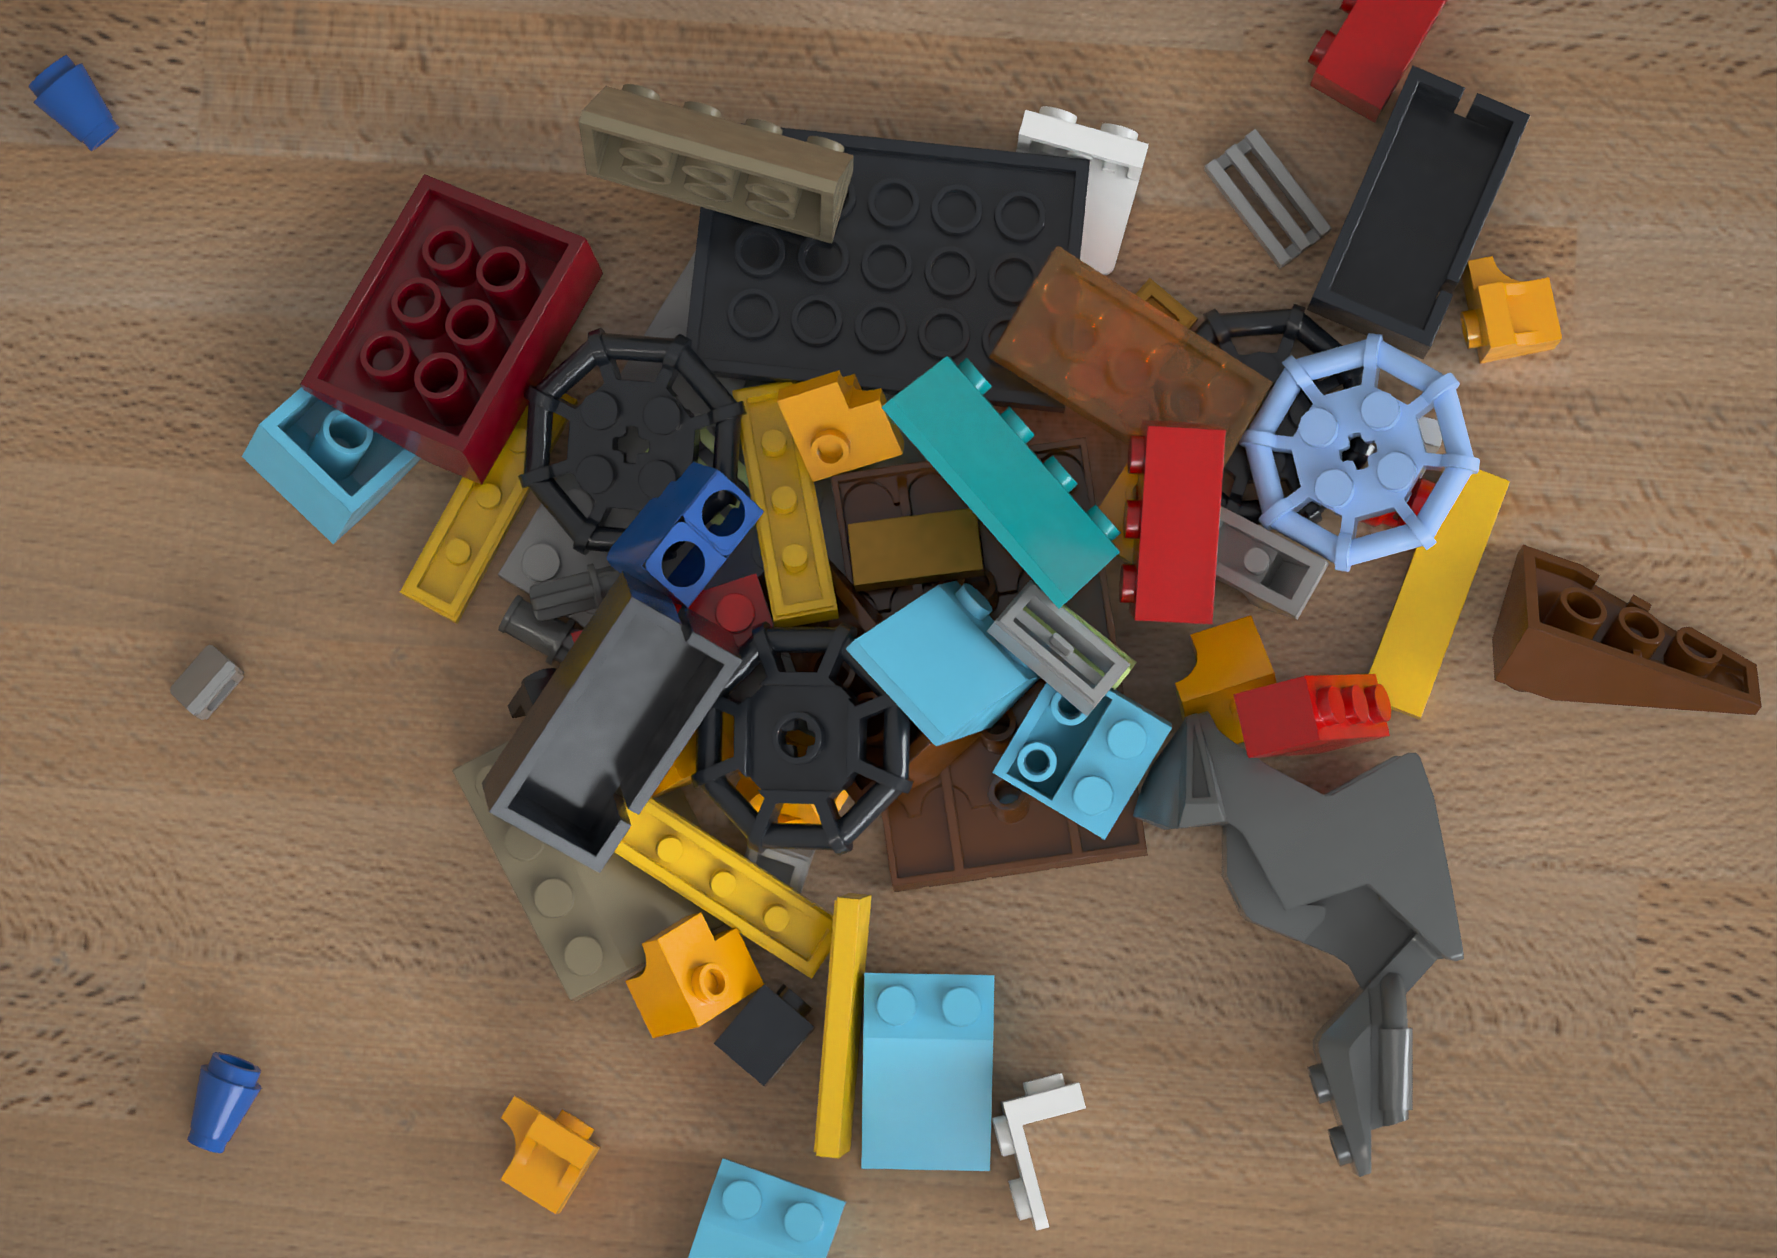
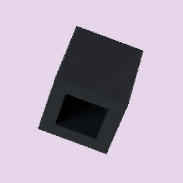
[714,984,815,1087]

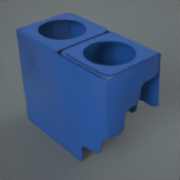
[607,462,764,608]

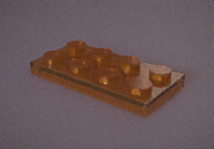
[989,246,1273,468]

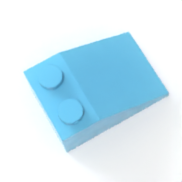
[242,387,422,544]
[846,581,1041,746]
[861,973,994,1171]
[688,1158,847,1258]

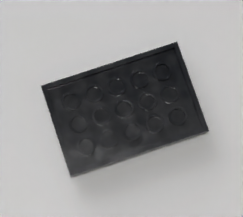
[686,123,1090,413]

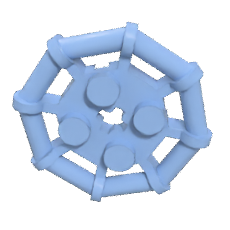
[1239,333,1480,572]

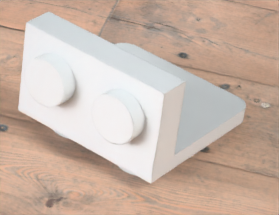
[1016,106,1149,276]
[992,1073,1086,1231]

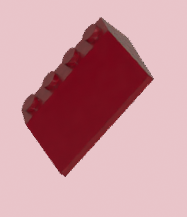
[300,174,603,485]

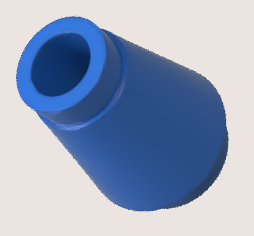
[28,55,120,151]
[187,1052,262,1153]

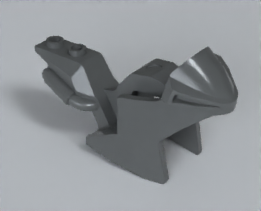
[1133,711,1464,1177]

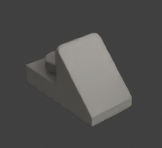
[1216,506,1329,620]

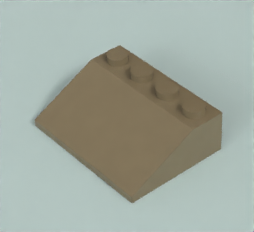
[578,84,854,244]
[452,740,725,1002]

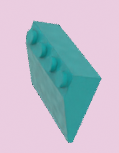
[881,356,1121,609]

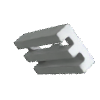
[1204,129,1332,269]
[986,580,1131,716]

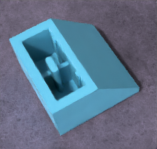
[992,682,1172,840]

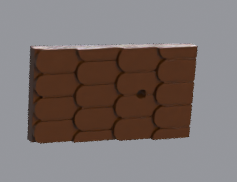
[831,437,1148,892]

